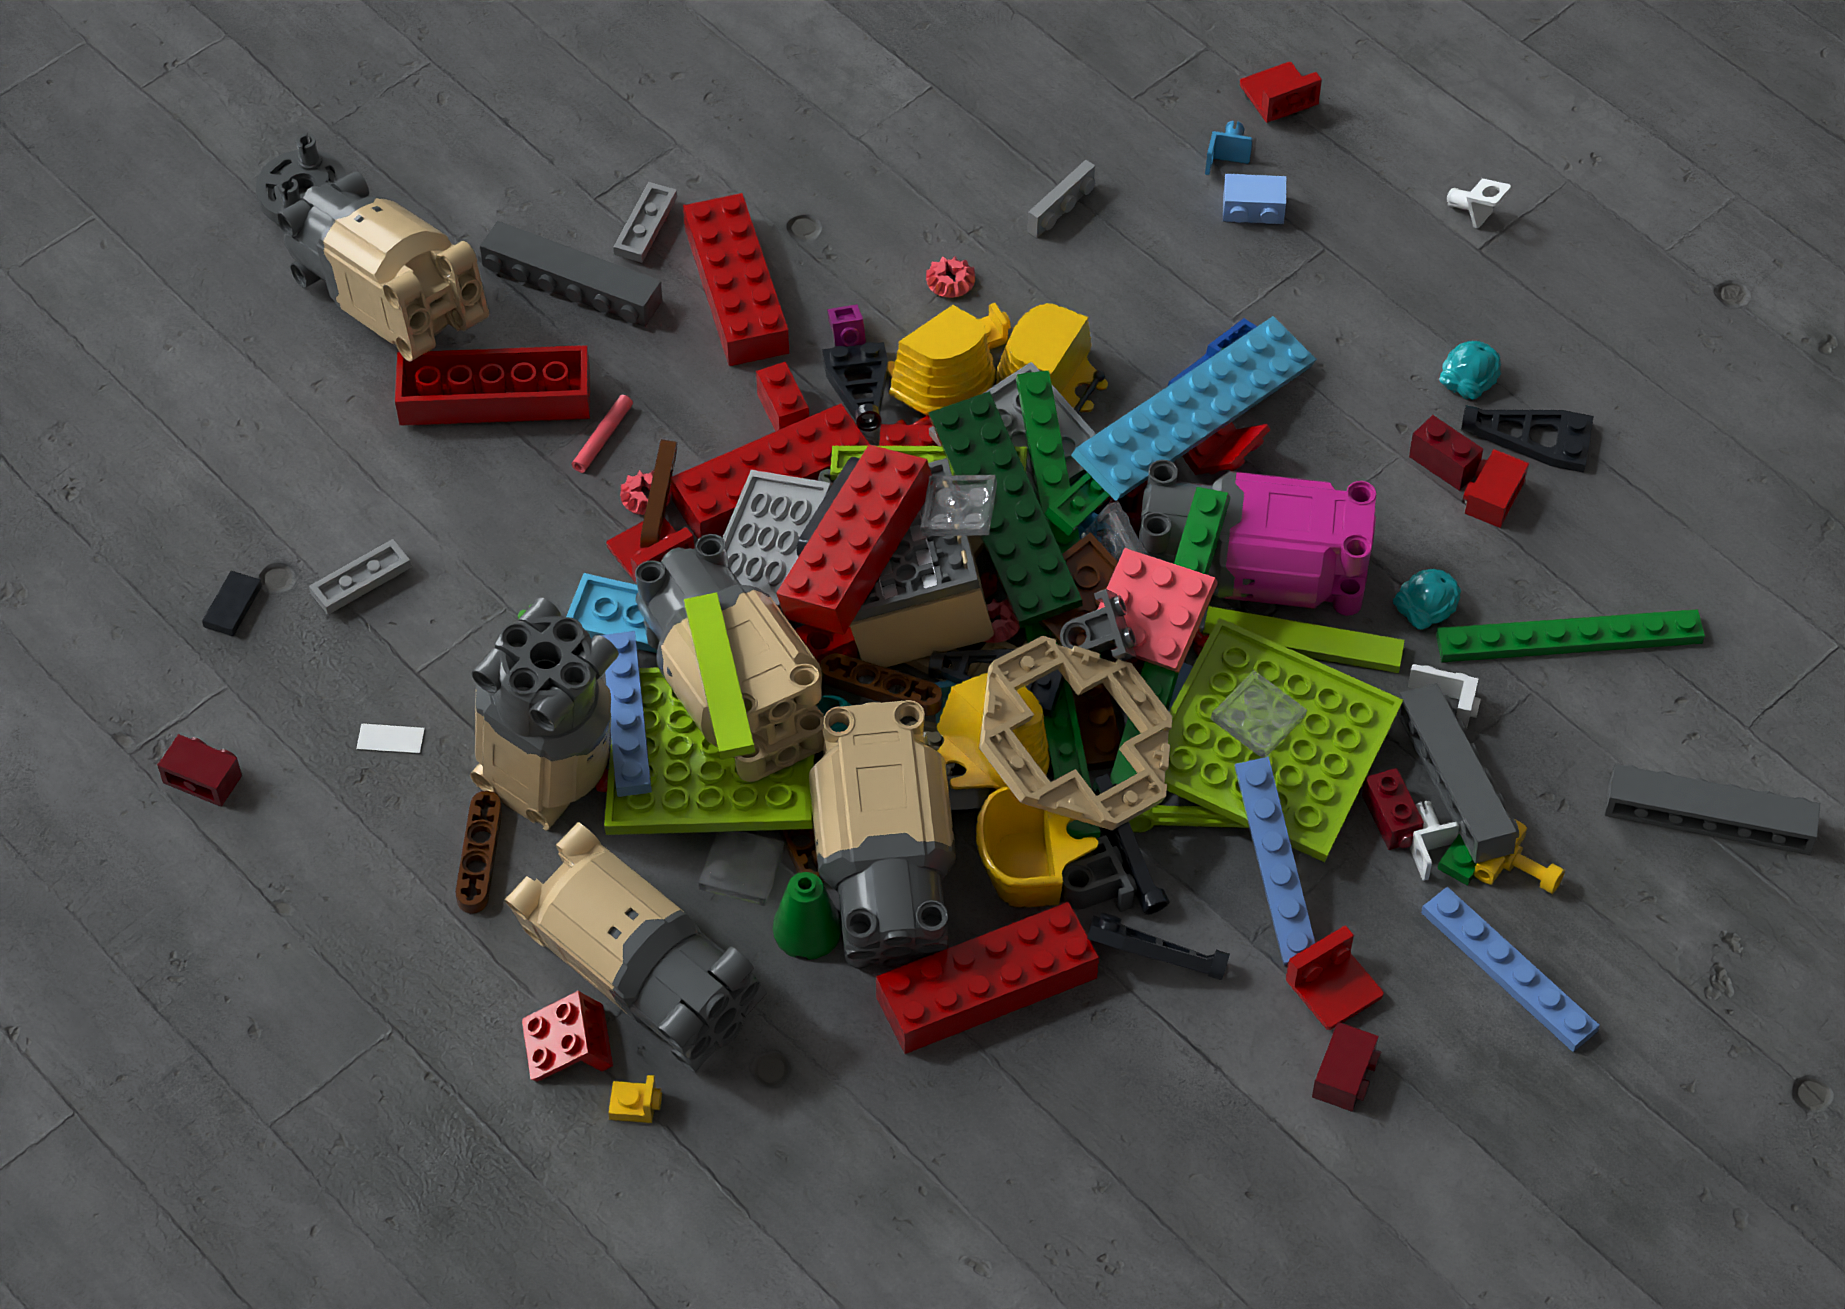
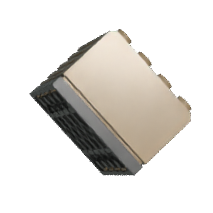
[850,458,994,668]

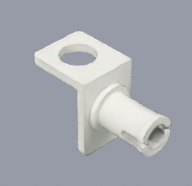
[1447,178,1512,229]
[1410,801,1459,881]

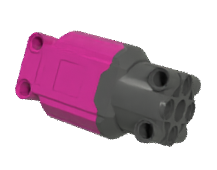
[1137,460,1376,616]

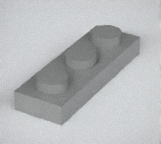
[1027,160,1096,238]
[613,182,677,263]
[309,539,412,615]

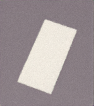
[356,724,424,753]

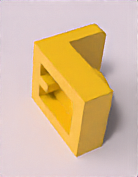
[979,303,1011,350]
[608,1075,662,1123]

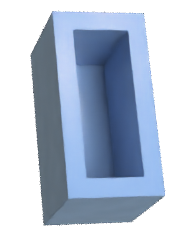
[1223,174,1286,224]

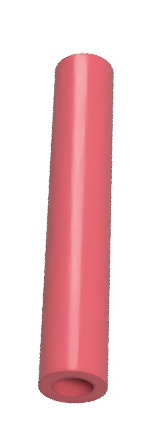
[571,395,633,473]

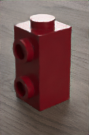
[1362,768,1424,850]

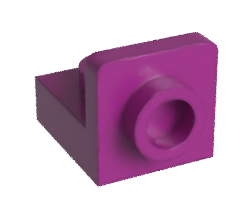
[827,304,866,347]

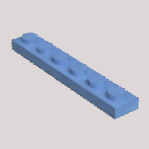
[602,631,652,797]
[1235,757,1315,966]
[1421,887,1600,1052]

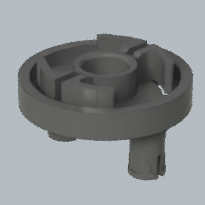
[256,133,347,223]

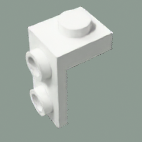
[1408,664,1481,729]

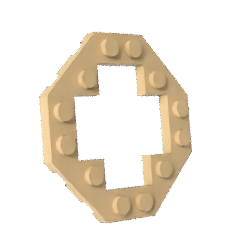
[979,636,1172,830]

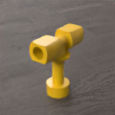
[1474,820,1565,894]

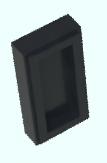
[202,571,262,636]

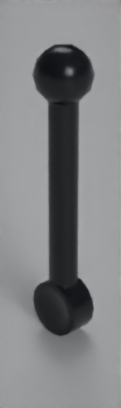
[1073,370,1105,415]

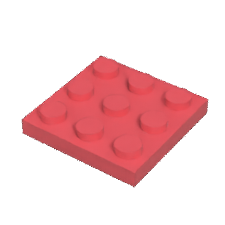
[1085,548,1218,673]

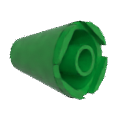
[773,872,842,960]

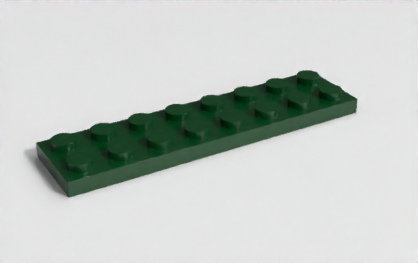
[929,391,1083,628]

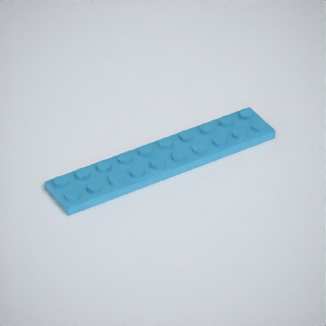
[1071,316,1317,501]

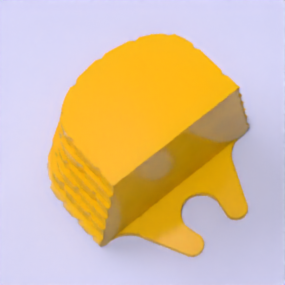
[996,303,1108,412]
[888,305,996,415]
[937,673,1050,790]
[976,786,1098,907]

